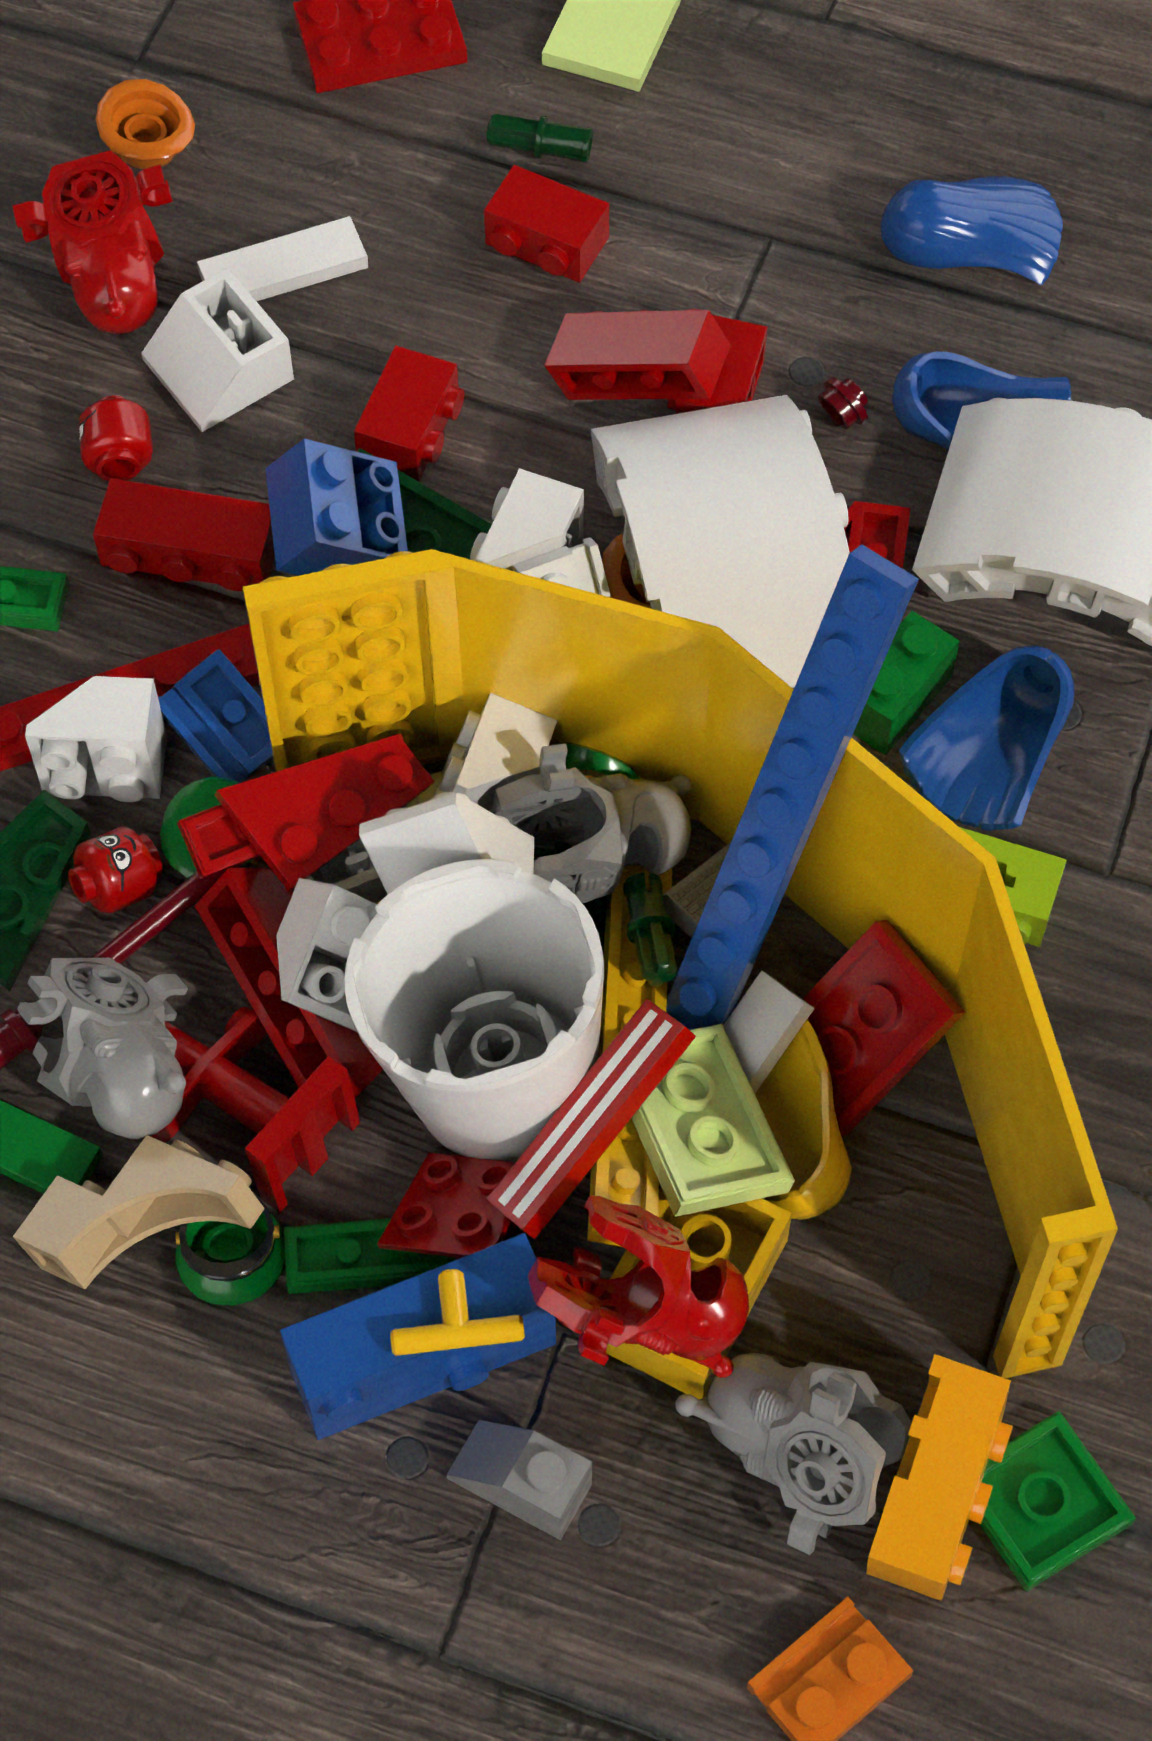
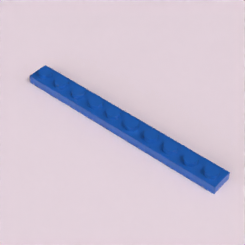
[666,544,919,1030]

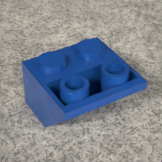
[265,439,408,575]

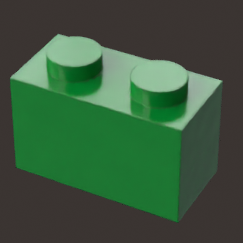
[853,610,960,756]

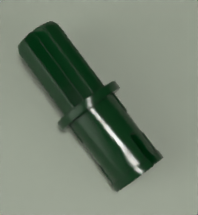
[487,114,593,163]
[623,872,677,987]

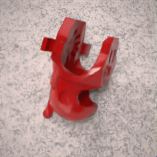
[12,150,173,334]
[528,1196,749,1378]

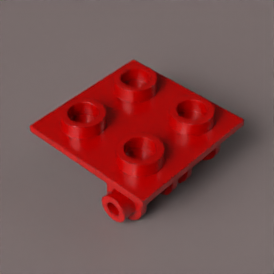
[377,1153,517,1260]

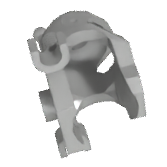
[491,743,691,904]
[17,958,188,1139]
[675,1353,911,1555]

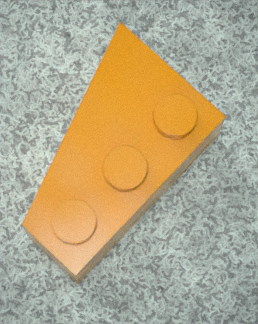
[866,1354,1013,1601]

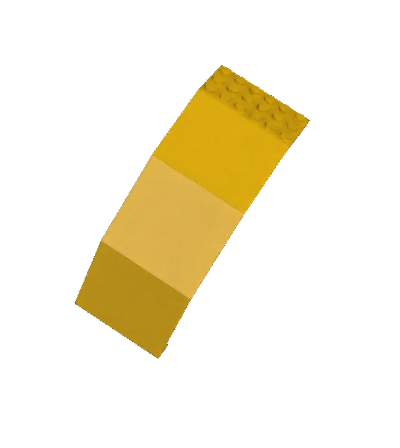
[243,549,1118,1378]

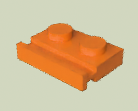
[747,1596,914,1741]

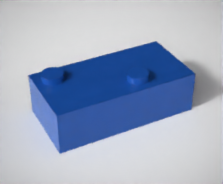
[280,1233,556,1440]

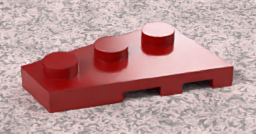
[214,734,435,892]

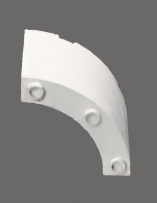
[591,395,850,688]
[912,398,1152,646]

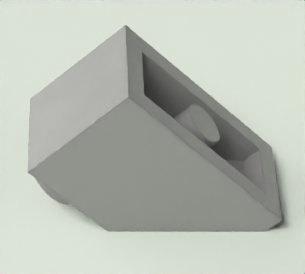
[446,1420,592,1541]

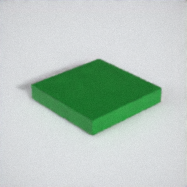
[980,1410,1136,1592]

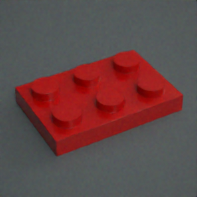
[293,0,468,93]
[803,920,966,1137]

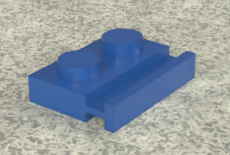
[158,649,273,783]

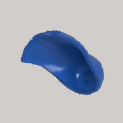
[880,176,1063,285]
[892,351,1072,450]
[899,645,1075,831]

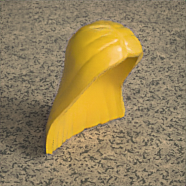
[755,1019,852,1220]

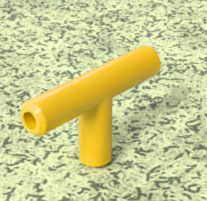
[390,1269,525,1356]

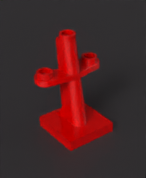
[150,1006,360,1213]

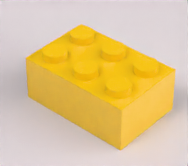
[606,1187,792,1399]

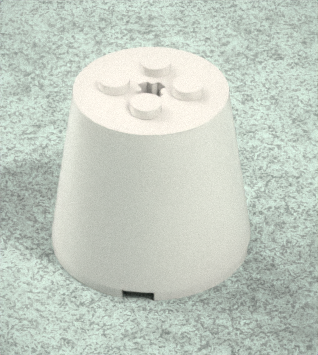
[344,859,604,1162]

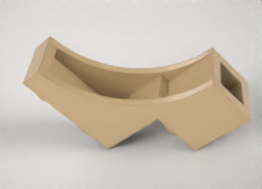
[13,1135,265,1289]

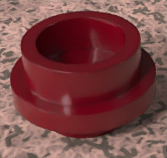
[818,377,868,429]

